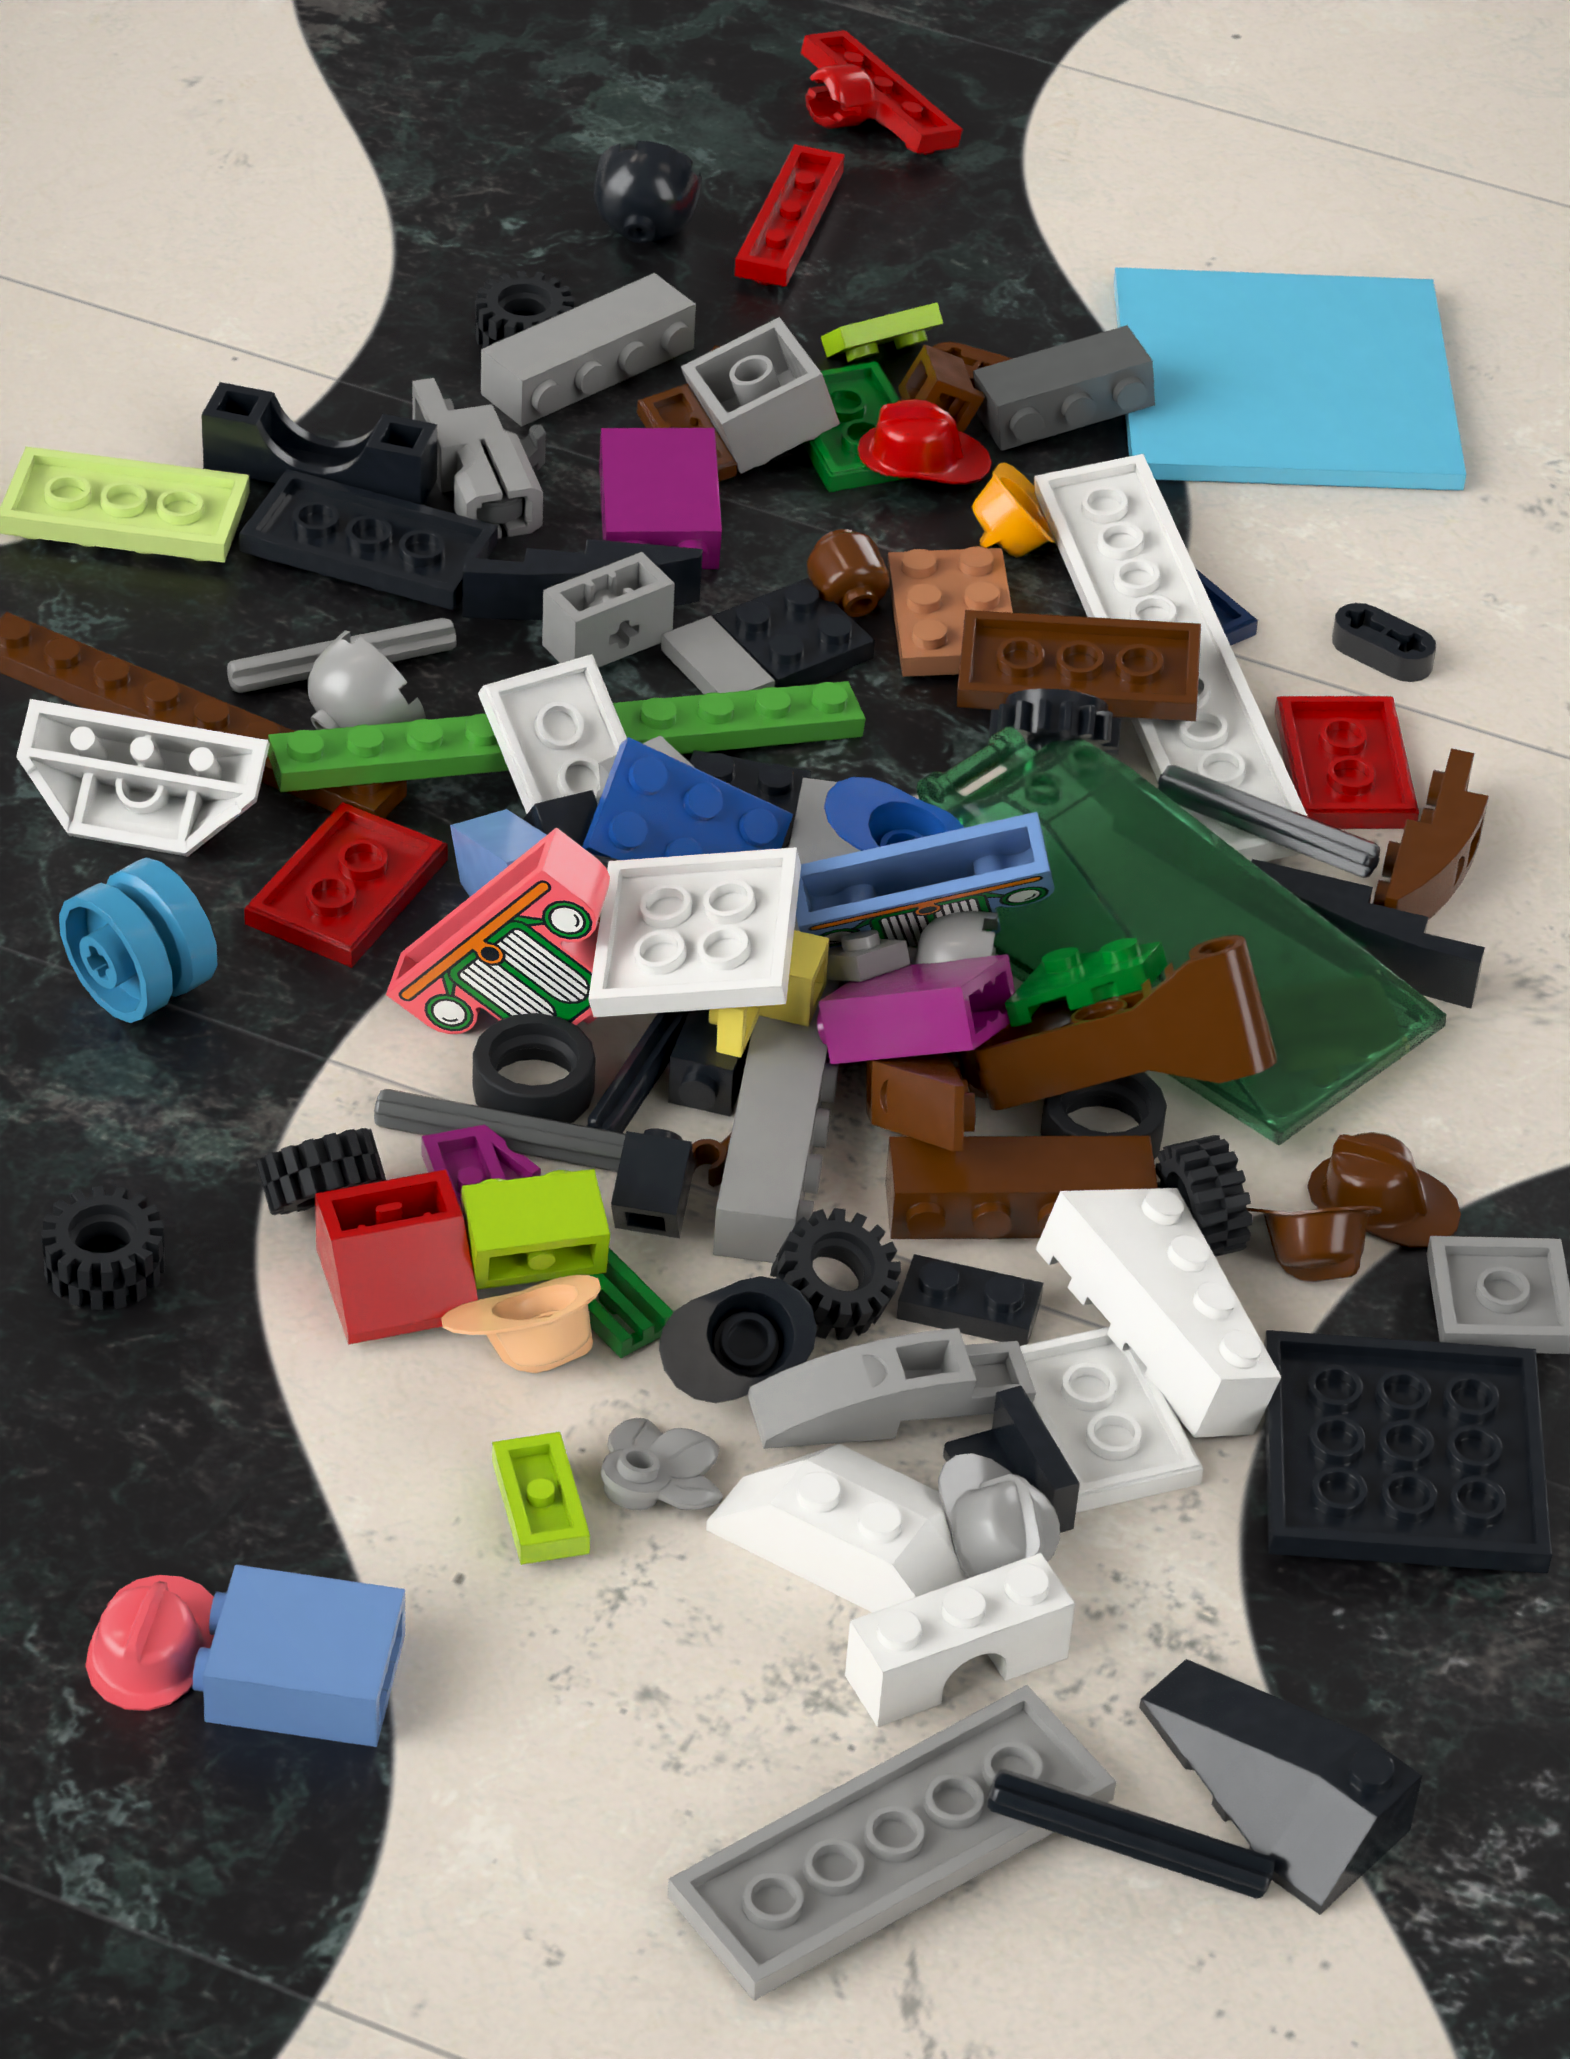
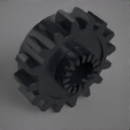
[989,689,1121,769]

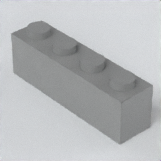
[481,273,696,427]

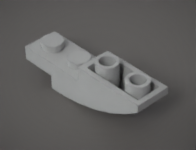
[748,1328,1036,1449]

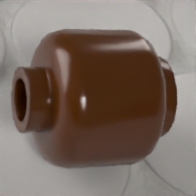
[807,529,890,617]

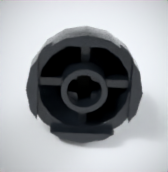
[594,141,702,243]

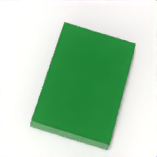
[801,361,907,492]

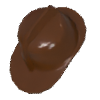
[1307,1132,1461,1248]
[1246,1206,1382,1282]

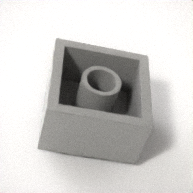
[681,317,840,474]

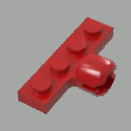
[801,30,963,155]

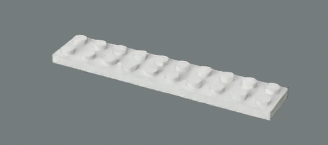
[1034,454,1308,876]

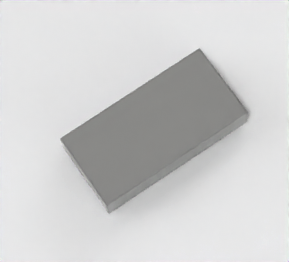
[661,616,775,694]

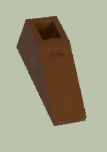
[866,1053,976,1151]

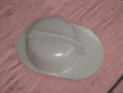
[938,1453,1060,1578]

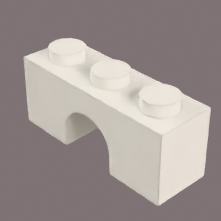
[845,1553,1075,1727]

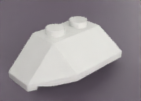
[16,699,270,857]
[706,1444,968,1613]

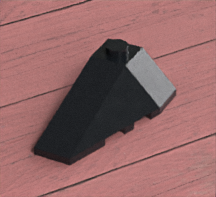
[1139,1659,1422,1915]

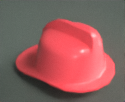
[86,1575,214,1711]

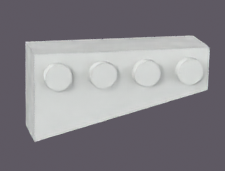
[1036,1188,1281,1438]

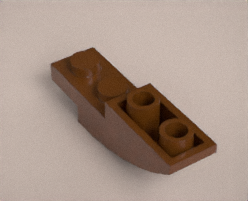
[1373,748,1489,920]

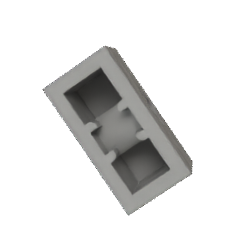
[542,552,675,667]

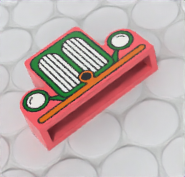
[386,827,610,1034]

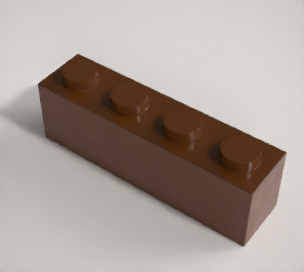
[885,1136,1158,1239]

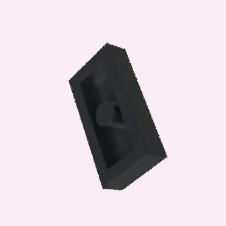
[897,1254,1044,1346]

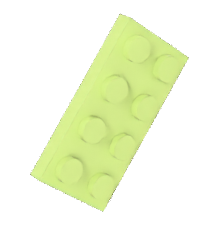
[0,446,250,563]

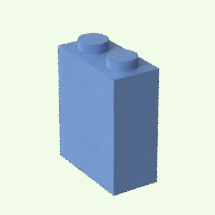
[193,1565,405,1747]

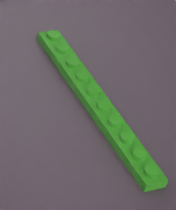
[268,681,866,792]

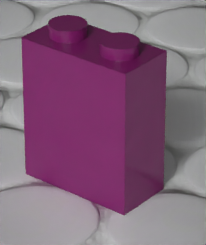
[599,428,722,569]
[817,954,1015,1064]

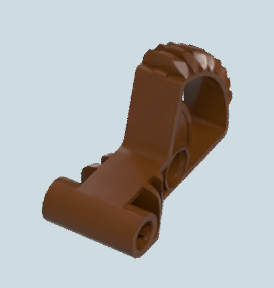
[958,935,1278,1111]

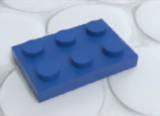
[582,737,793,860]

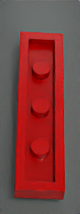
[735,144,845,287]

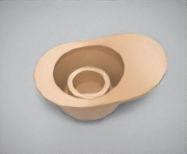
[441,1275,601,1373]

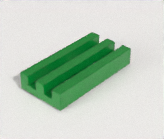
[545,1248,674,1358]

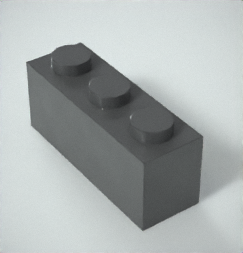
[973,325,1155,451]

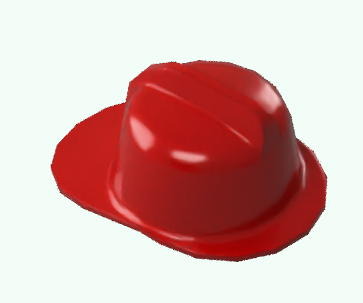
[857,399,992,485]

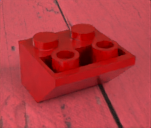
[315,1169,478,1345]

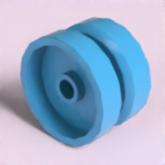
[59,857,218,1023]

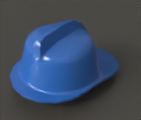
[824,777,964,851]

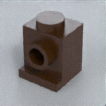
[898,344,985,433]

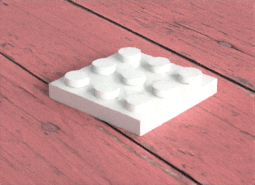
[588,847,801,1017]

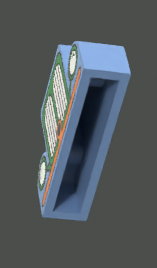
[796,812,1055,948]

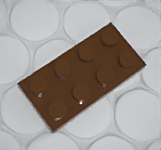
[957,610,1201,721]

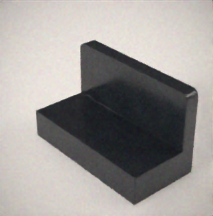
[943,1385,1080,1533]

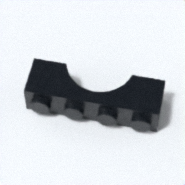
[201,382,437,505]

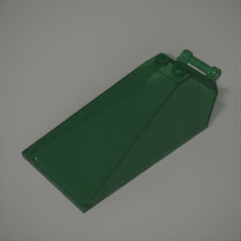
[916,726,1447,1145]

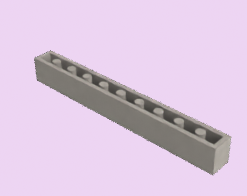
[713,778,860,1263]

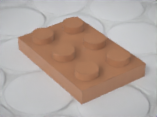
[887,547,1013,677]

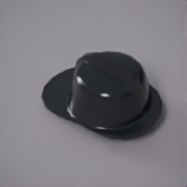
[659,1276,817,1404]

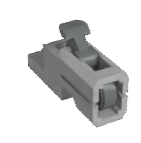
[412,378,546,538]

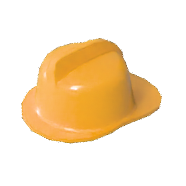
[972,462,1055,558]

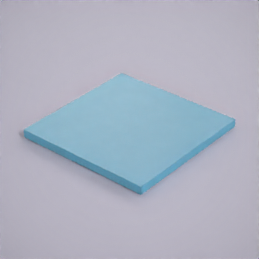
[1113,267,1466,491]

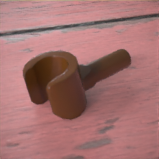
[692,1132,732,1187]

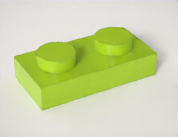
[821,302,943,362]
[492,1432,590,1565]

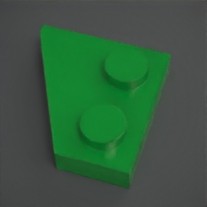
[1005,938,1168,1027]

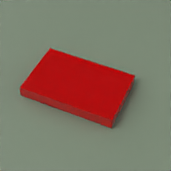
[1275,696,1419,829]
[244,802,448,968]

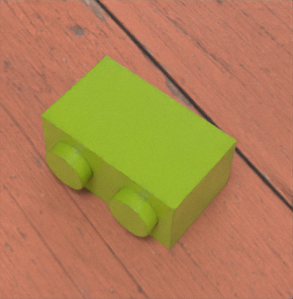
[461,1169,610,1290]

